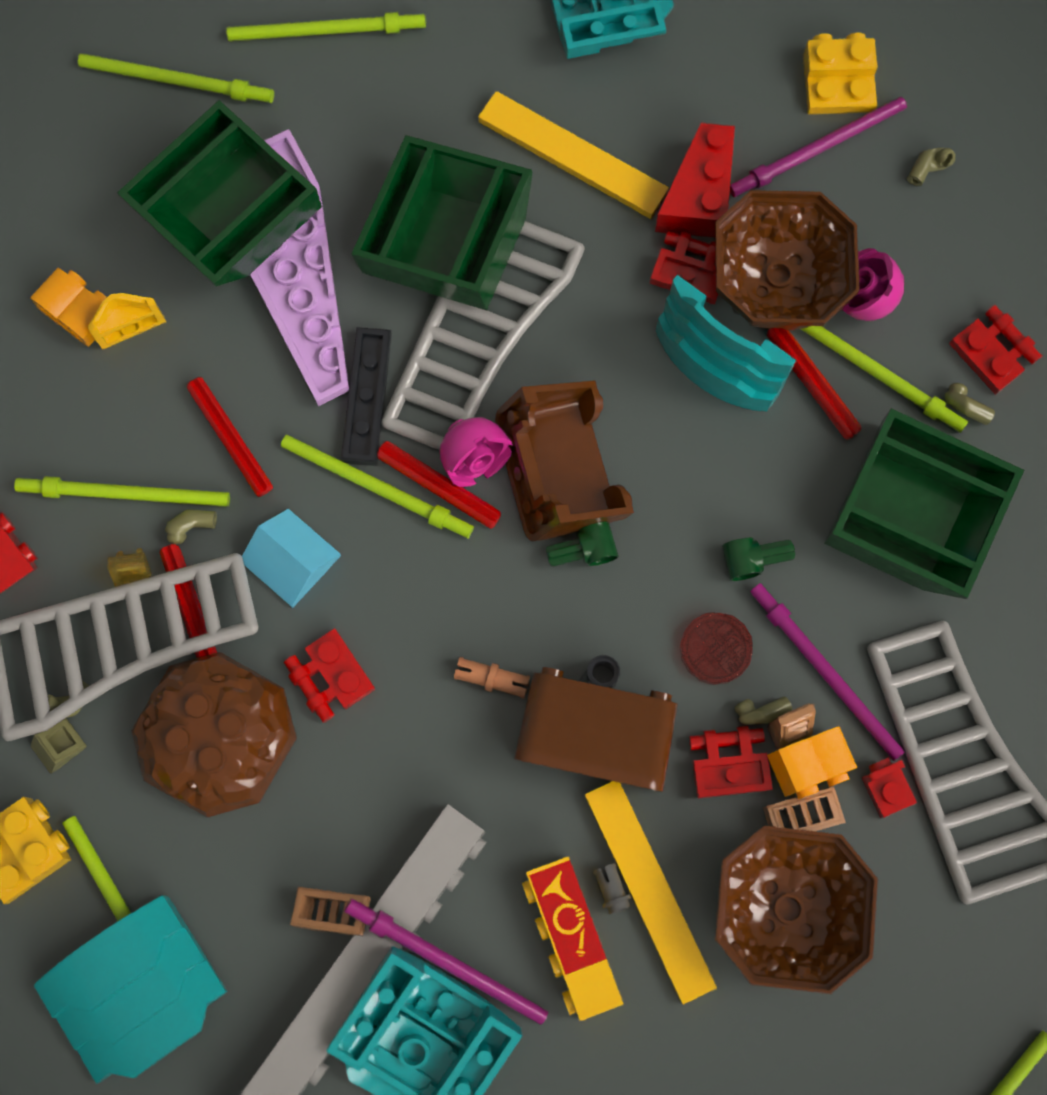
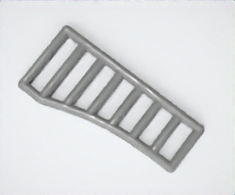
[381,221,585,450]
[0,553,258,741]
[867,620,1047,905]

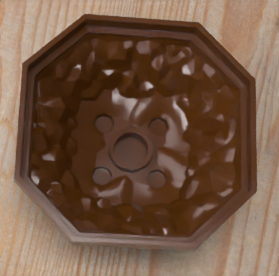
[715,190,859,331]
[131,652,297,817]
[715,826,878,994]

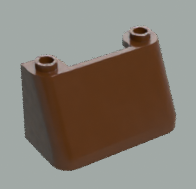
[495,380,634,542]
[514,667,678,792]

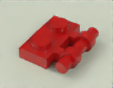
[649,230,718,305]
[949,305,1042,395]
[283,628,376,723]
[689,726,773,799]

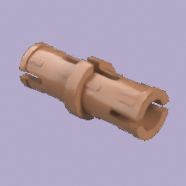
[454,656,530,699]

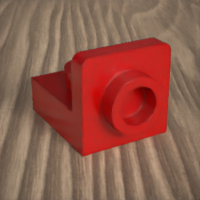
[861,757,917,819]

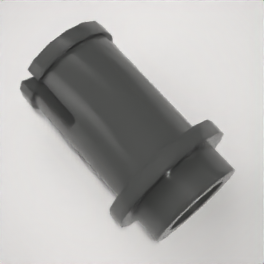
[593,863,631,915]

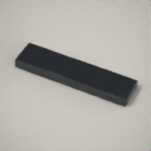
[341,327,392,466]

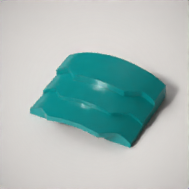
[551,0,674,59]
[655,275,796,412]
[33,895,228,1084]
[326,946,522,1095]

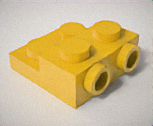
[803,33,877,114]
[0,797,72,904]

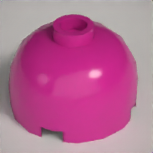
[841,248,904,321]
[439,417,512,487]

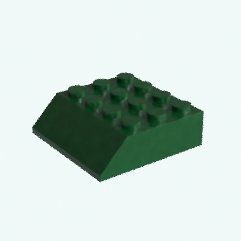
[117,100,322,287]
[352,135,533,311]
[824,408,1025,599]

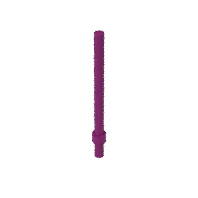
[730,97,907,198]
[750,583,905,761]
[344,898,548,1025]

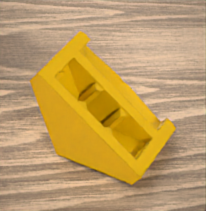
[88,293,166,349]

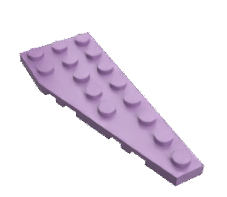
[250,129,349,406]

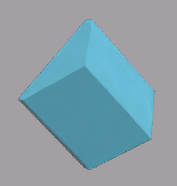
[242,509,341,608]

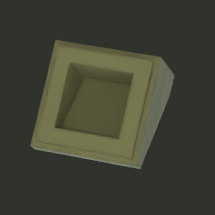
[31,718,87,774]

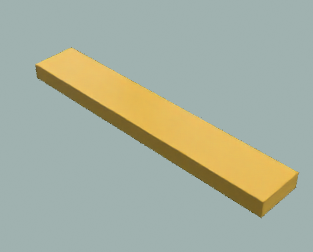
[478,91,669,219]
[584,781,717,1005]

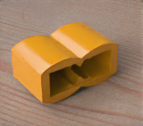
[30,268,107,347]
[767,726,857,800]

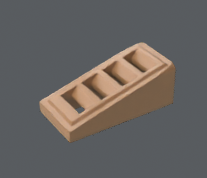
[767,703,816,750]
[763,787,846,831]
[290,887,370,936]

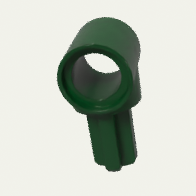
[546,522,619,567]
[722,537,795,581]

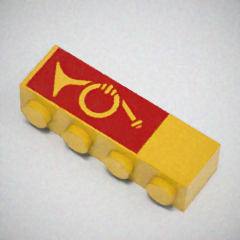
[522,856,623,1021]

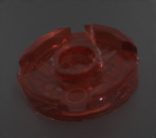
[680,612,753,685]

